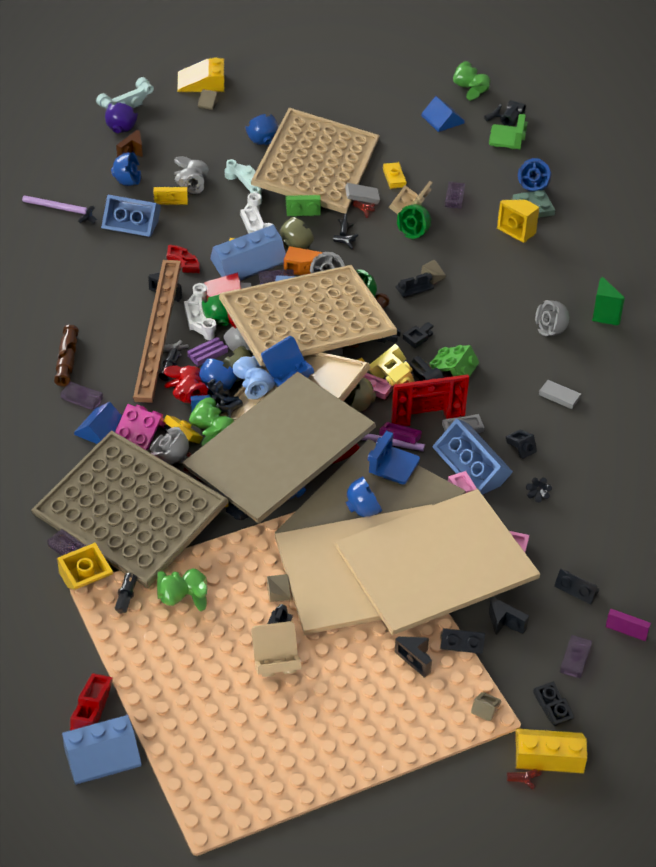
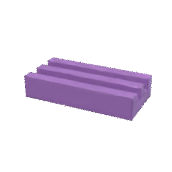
[187,337,228,366]

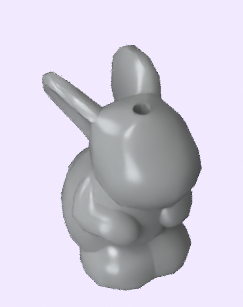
[174,156,209,194]

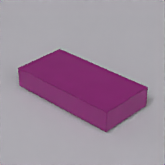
[379,422,422,445]
[606,609,651,641]

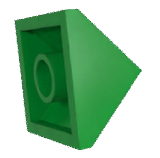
[592,277,625,325]

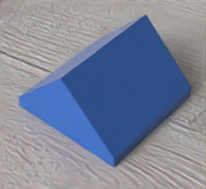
[421,96,465,132]
[74,402,122,444]

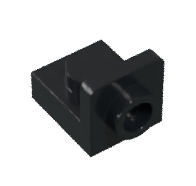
[505,429,537,459]

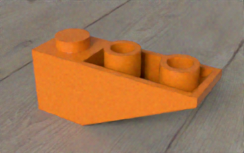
[284,246,323,276]

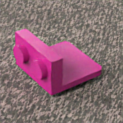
[115,404,166,451]

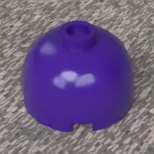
[105,103,138,133]

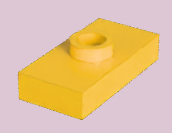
[383,162,406,189]
[154,187,188,205]
[163,415,203,443]

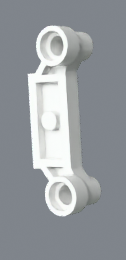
[240,192,273,234]
[184,283,216,340]

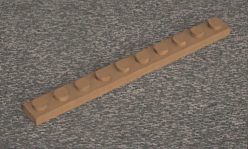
[133,260,181,403]

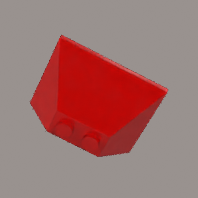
[391,375,469,426]

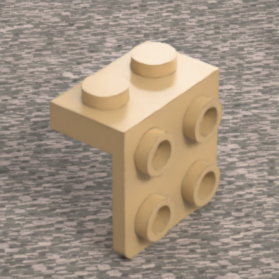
[389,181,432,214]
[251,621,302,677]

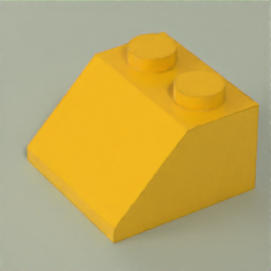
[497,200,540,243]
[57,543,113,590]

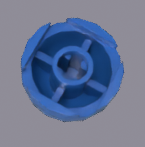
[245,114,278,145]
[111,152,141,186]
[518,158,551,192]
[199,359,237,394]
[345,476,383,517]

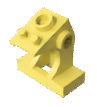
[369,344,415,387]

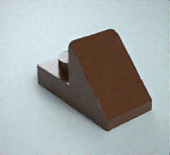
[116,130,143,157]

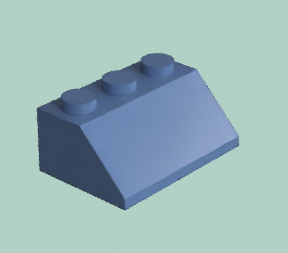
[101,195,161,237]
[62,715,141,785]

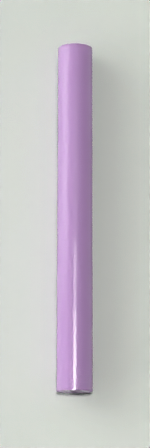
[22,195,87,214]
[361,433,425,451]

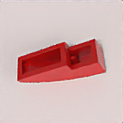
[70,673,113,731]

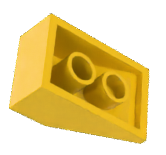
[178,58,224,92]

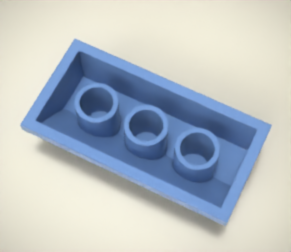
[210,225,286,280]
[432,418,513,495]

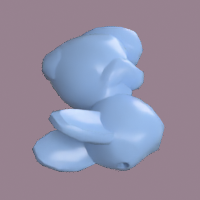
[233,356,275,399]

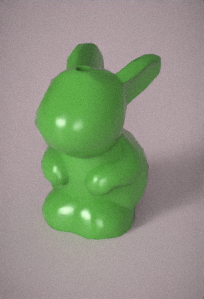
[453,61,491,100]
[189,397,234,447]
[157,568,208,611]

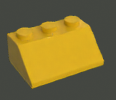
[516,729,587,773]

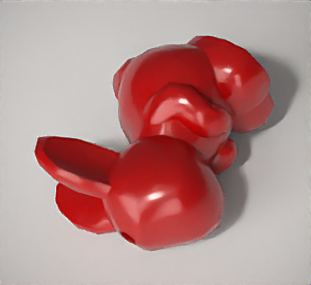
[164,365,208,404]

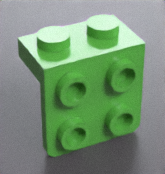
[489,114,528,149]
[285,195,321,216]
[430,345,480,377]

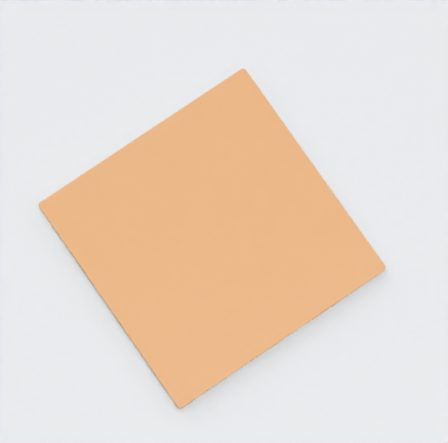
[70,512,521,856]

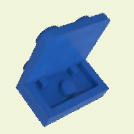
[261,336,314,387]
[367,431,420,484]

